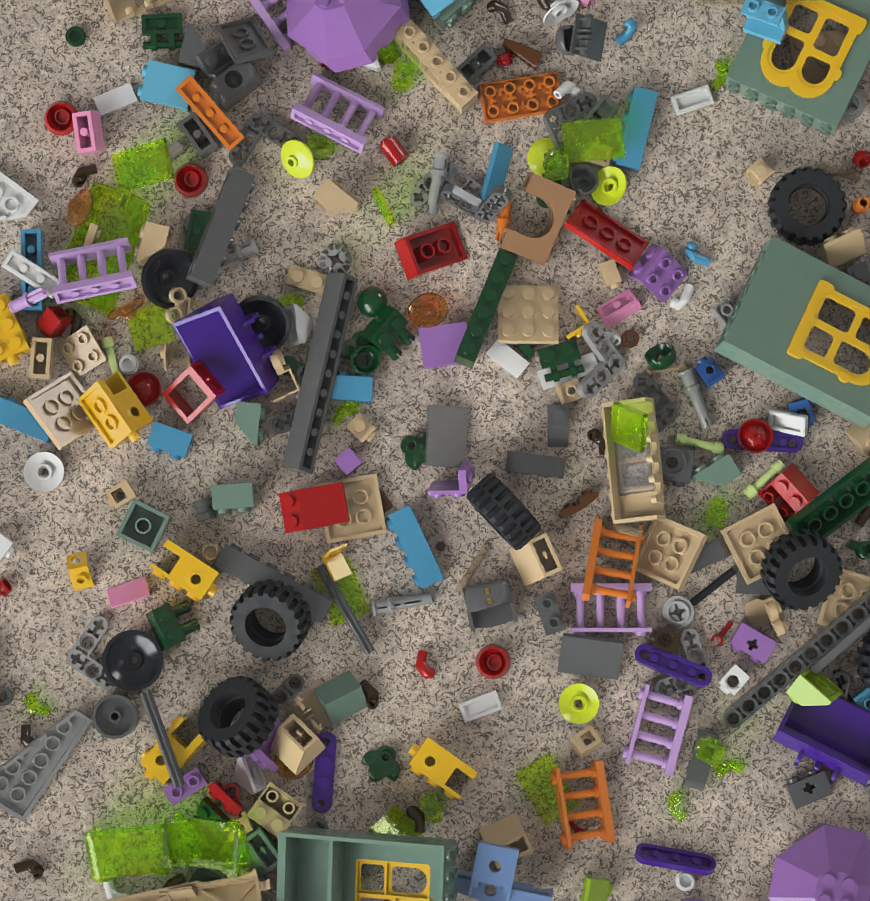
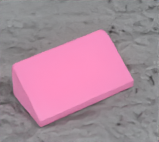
[595,288,642,329]
[107,576,151,608]

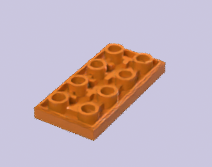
[478,71,563,124]

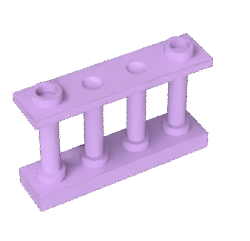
[248,0,293,54]
[290,72,385,154]
[48,237,137,304]
[570,583,652,636]
[622,683,693,776]

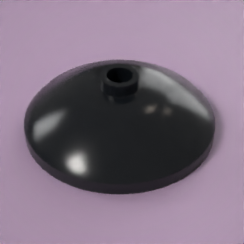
[141,248,199,309]
[239,295,291,350]
[102,630,164,691]

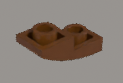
[560,489,599,518]

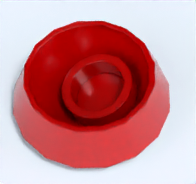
[44,101,78,136]
[173,163,208,198]
[128,372,161,406]
[738,418,773,453]
[476,644,511,680]

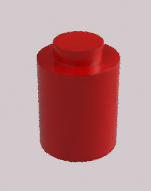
[379,135,410,167]

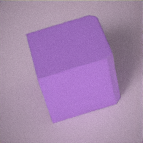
[334,447,362,476]

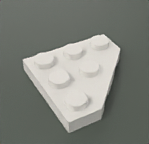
[0,172,40,221]

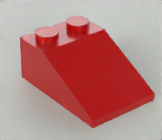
[394,221,468,280]
[279,482,350,533]

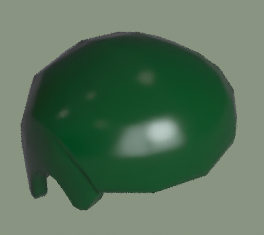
[357,287,388,318]
[644,343,677,370]
[350,344,381,375]

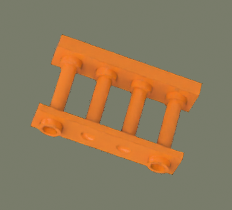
[175,75,245,151]
[581,518,645,608]
[550,760,616,850]

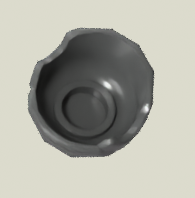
[555,25,575,55]
[568,164,599,196]

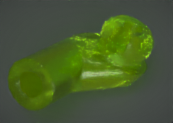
[710,60,729,91]
[277,292,305,307]
[331,402,359,426]
[24,693,51,716]
[715,759,745,778]
[667,792,688,822]

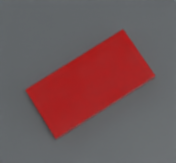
[564,199,649,270]

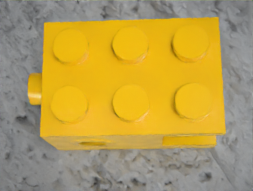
[0,293,31,366]
[77,370,153,449]
[150,540,221,602]
[139,717,206,785]
[407,737,478,800]

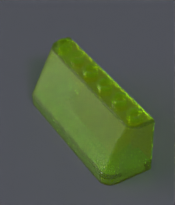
[58,181,150,314]

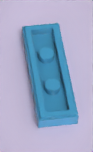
[480,142,513,205]

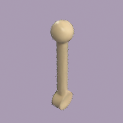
[645,363,687,376]

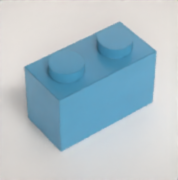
[331,372,373,403]
[147,421,194,460]

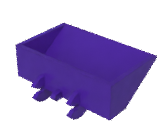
[172,293,280,409]
[773,697,870,786]

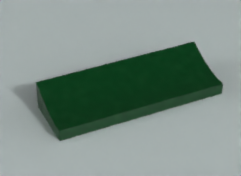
[786,457,870,538]

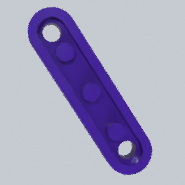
[722,429,803,453]
[635,644,712,688]
[312,732,337,813]
[634,843,716,876]

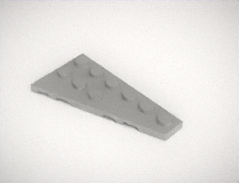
[0,708,92,822]

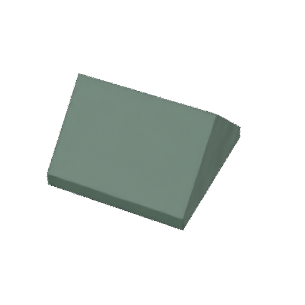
[313,671,367,725]

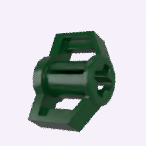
[845,539,870,559]

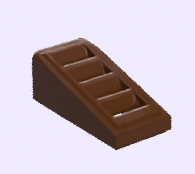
[503,39,542,70]

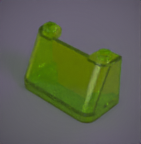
[162,812,251,878]
[84,821,173,883]

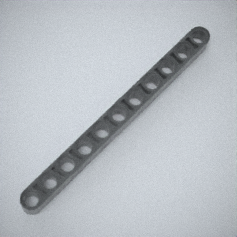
[723,590,870,728]

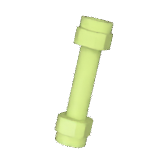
[101,336,124,377]
[675,433,724,454]
[742,459,786,500]

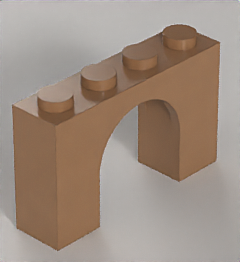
[497,172,576,266]

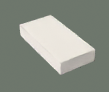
[93,82,138,117]
[670,84,715,116]
[486,339,530,379]
[768,408,808,437]
[458,690,503,723]

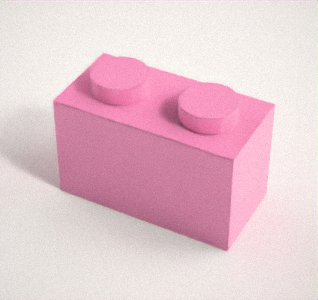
[72,110,106,155]

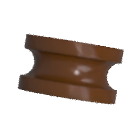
[621,329,639,348]

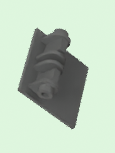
[570,13,607,62]

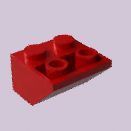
[758,462,820,523]

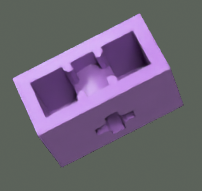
[729,620,778,664]
[162,766,210,806]

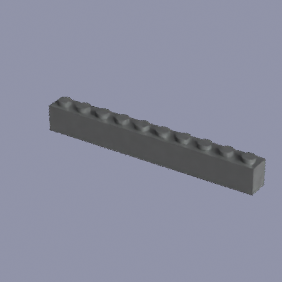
[282,273,358,474]

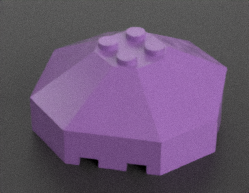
[286,0,409,73]
[768,823,870,901]

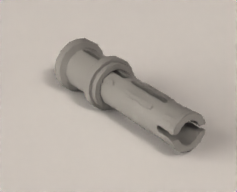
[425,152,452,214]
[220,237,260,267]
[677,367,714,429]
[370,591,433,617]

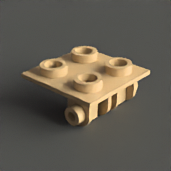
[57,325,107,379]
[288,680,330,734]

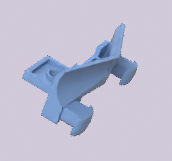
[455,841,553,901]

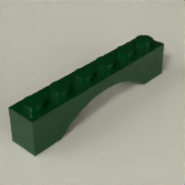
[454,248,518,369]

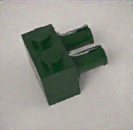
[360,305,415,361]
[145,599,200,651]

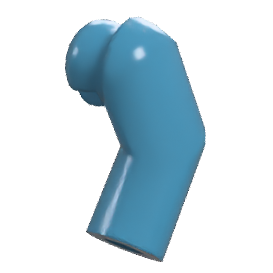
[614,17,638,46]
[685,241,711,267]

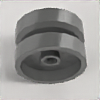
[92,693,140,739]

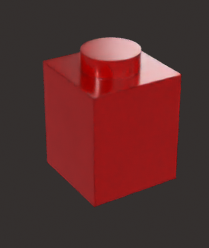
[36,306,72,338]

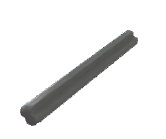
[316,564,374,654]
[140,690,185,788]

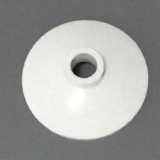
[543,0,579,26]
[24,452,64,492]

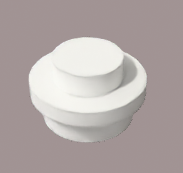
[119,354,139,375]
[675,871,695,891]

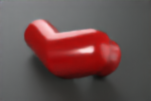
[415,650,435,679]

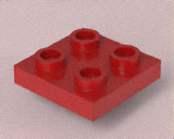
[207,779,245,816]

